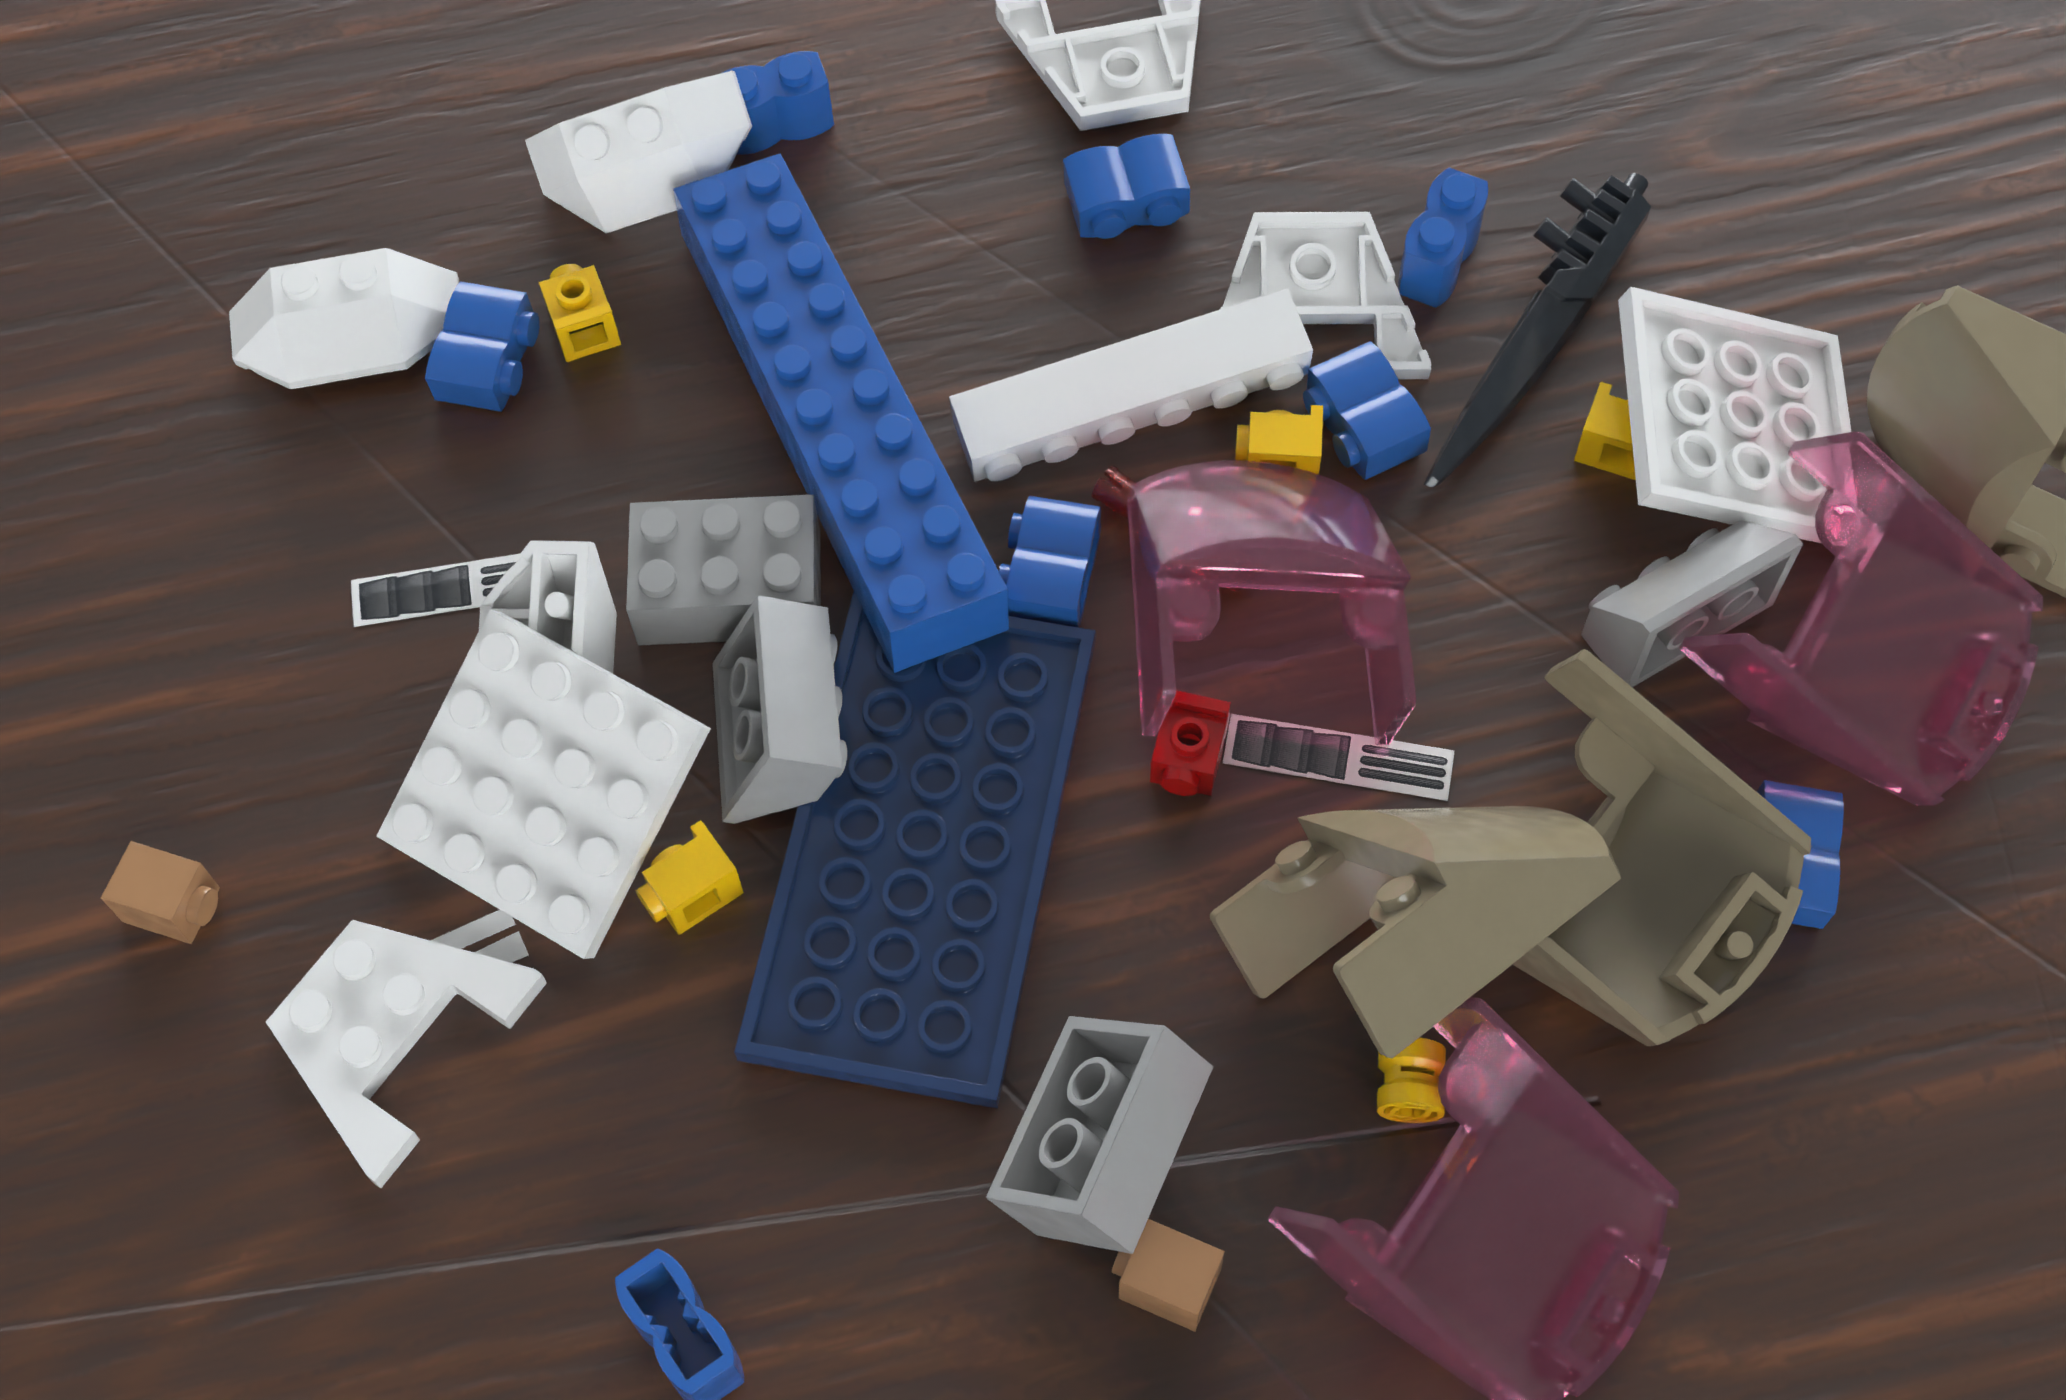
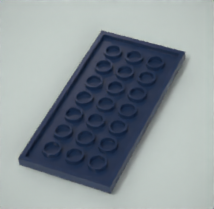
[734,591,1096,1109]

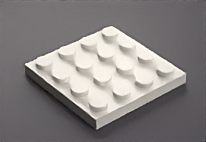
[1618,287,1867,549]
[377,610,711,959]

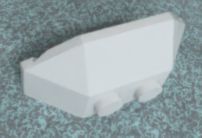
[525,71,752,233]
[229,248,459,389]
[479,541,617,674]

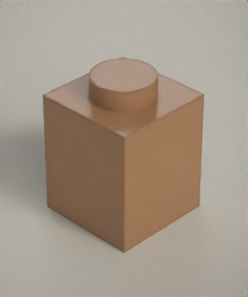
[101,841,220,944]
[1112,1219,1225,1332]

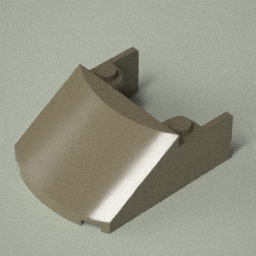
[1867,285,2066,598]
[1512,649,1811,1046]
[1210,806,1621,1058]

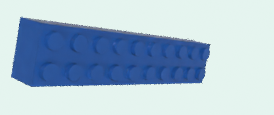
[673,153,1009,673]

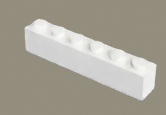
[949,288,1313,482]

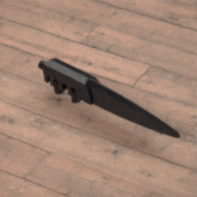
[1424,173,1652,487]

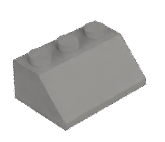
[1581,520,1803,687]
[713,595,847,824]

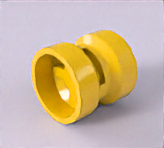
[1377,1038,1446,1123]

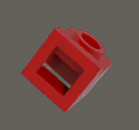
[1150,689,1231,796]

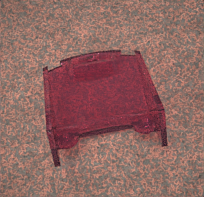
[1679,431,2043,806]
[1127,460,1416,746]
[1267,997,1679,1400]

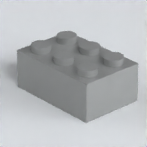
[626,495,821,645]
[986,1016,1213,1254]

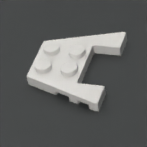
[995,0,1201,131]
[1221,212,1431,379]
[266,920,547,1188]

